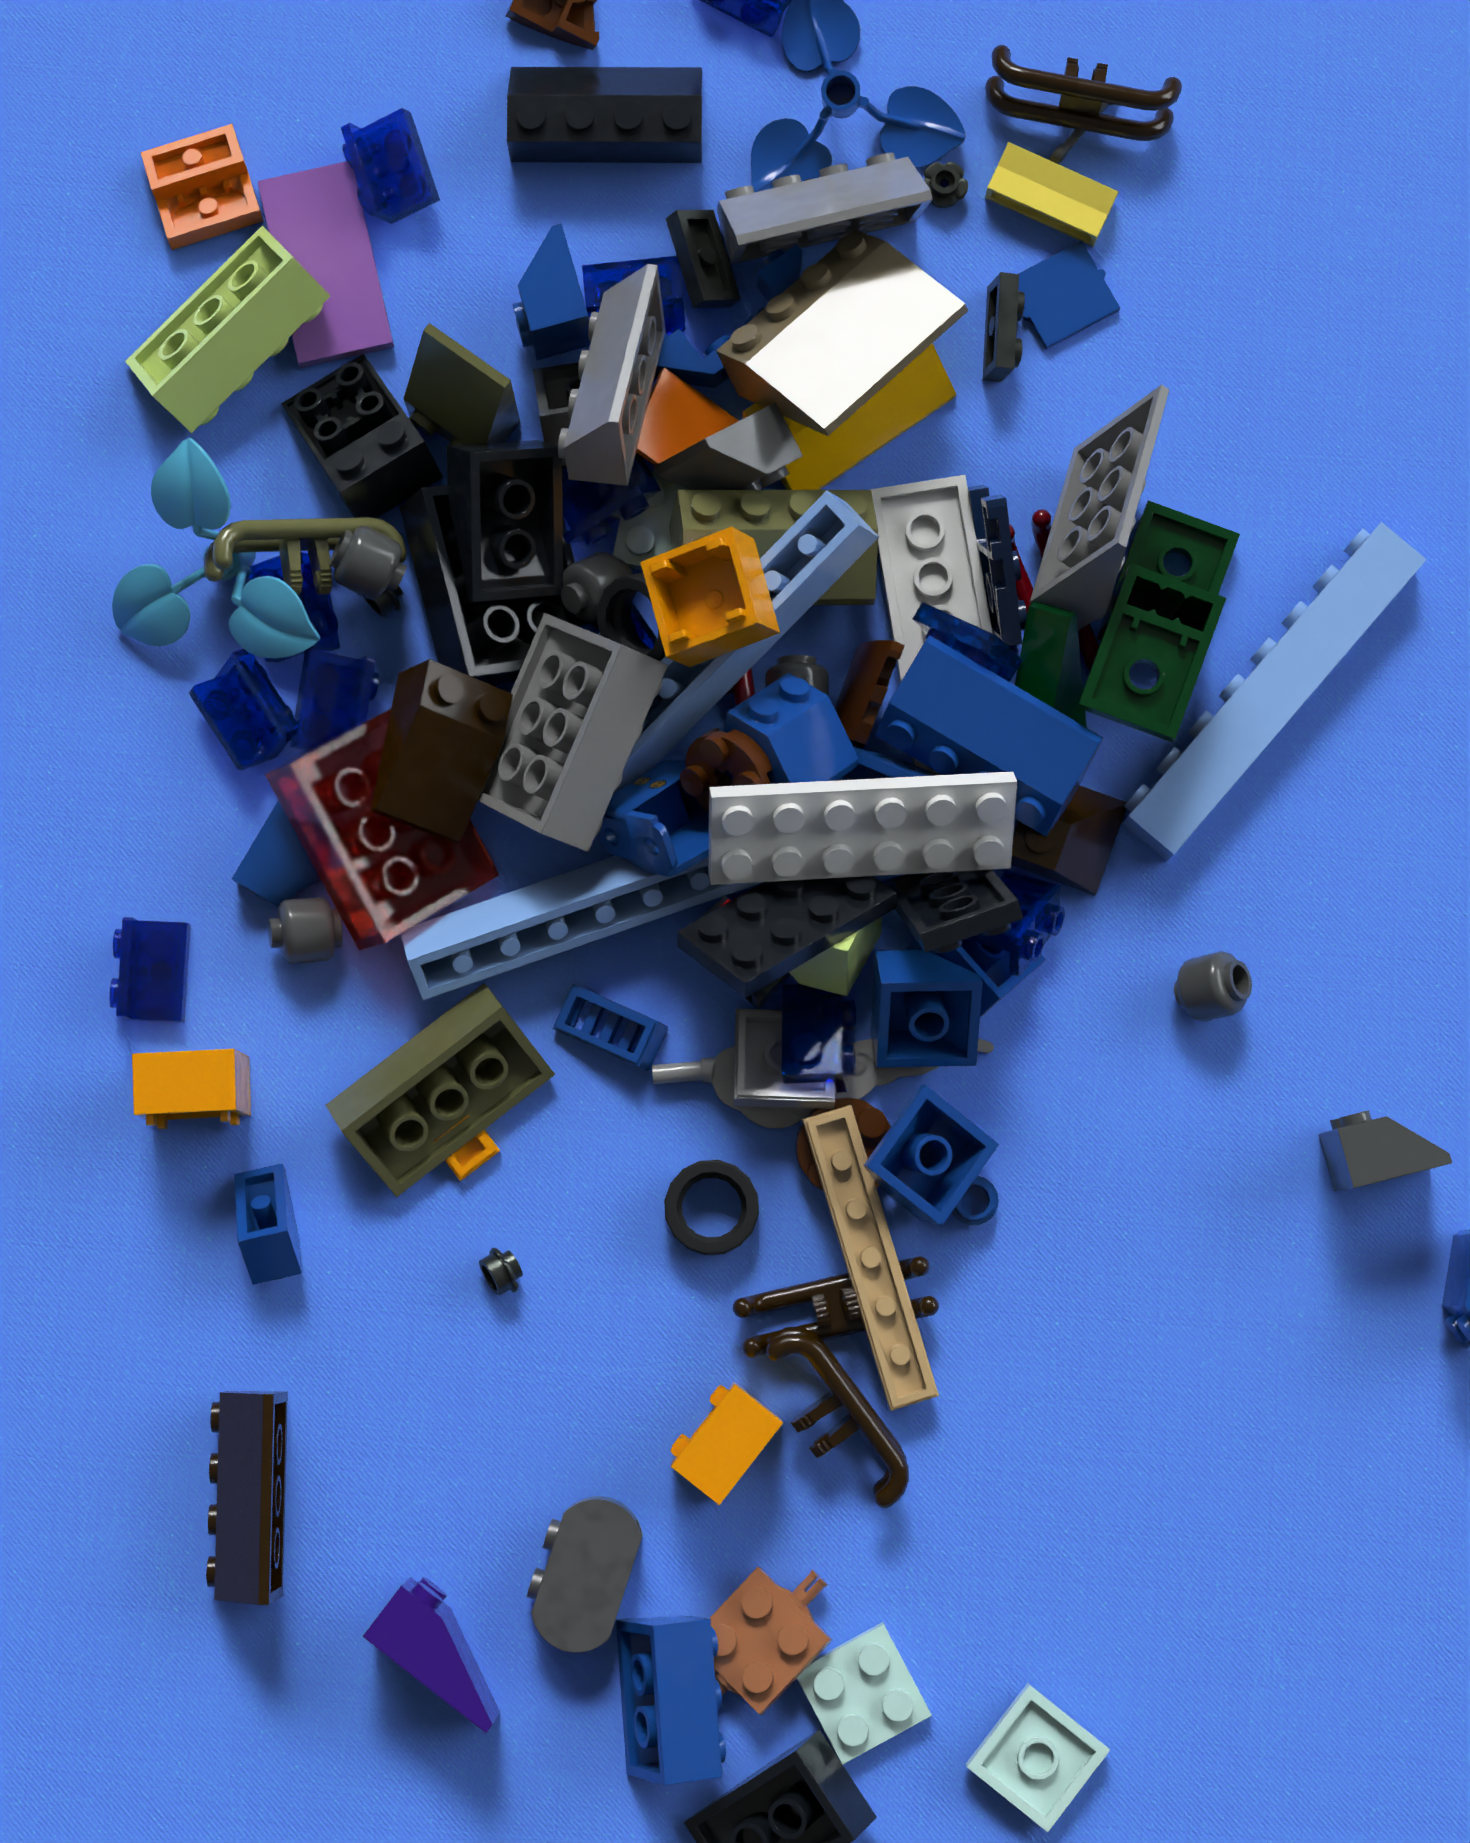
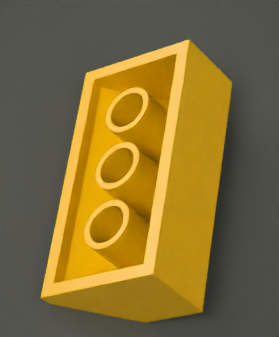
[743,343,956,490]

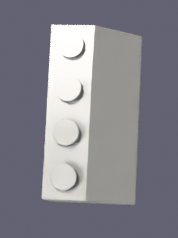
[558,264,666,486]

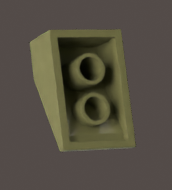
[404,323,520,445]

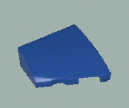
[232,794,368,908]

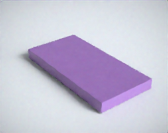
[257,160,394,368]

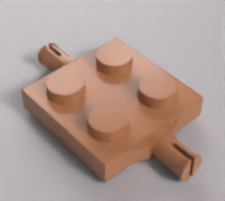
[709,1567,832,1715]

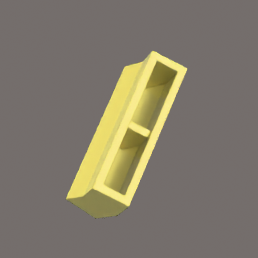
[985,142,1119,247]

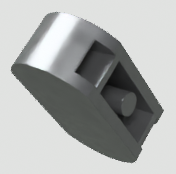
[526,1496,643,1653]

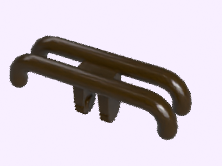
[985,45,1182,141]
[733,1256,939,1358]
[766,1327,909,1508]

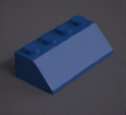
[875,635,1103,837]

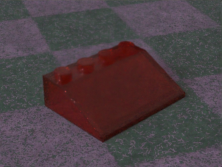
[265,708,499,950]

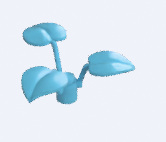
[112,438,320,658]

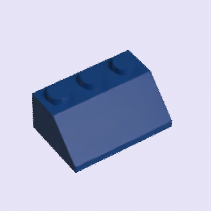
[616,1616,726,1786]

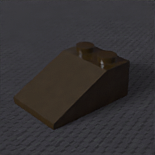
[370,659,513,844]

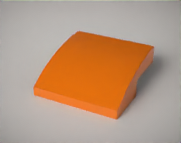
[140,124,264,250]

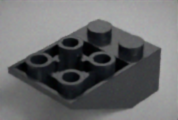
[281,354,443,518]

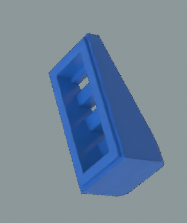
[552,984,668,1071]

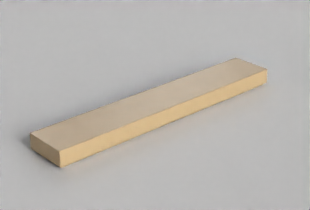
[802,1105,939,1411]

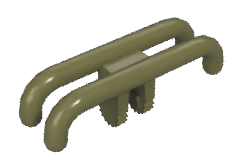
[204,517,407,595]

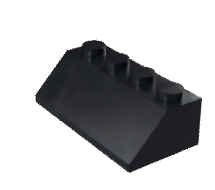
[507,67,702,163]

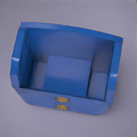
[598,760,733,877]

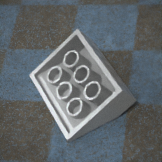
[716,153,933,265]
[1030,384,1169,631]
[478,613,668,852]

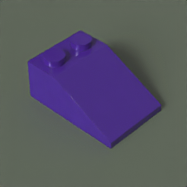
[362,1577,500,1733]

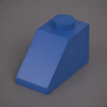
[234,1163,302,1285]

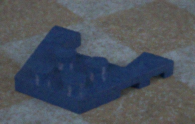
[967,485,1027,647]

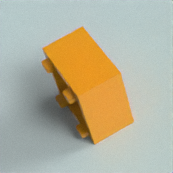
[640,526,780,667]
[132,1049,251,1129]
[670,1382,783,1505]

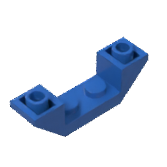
[654,244,803,388]

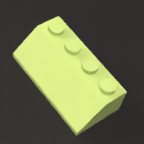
[125,226,331,433]

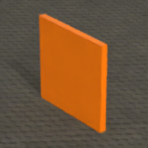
[636,367,739,465]

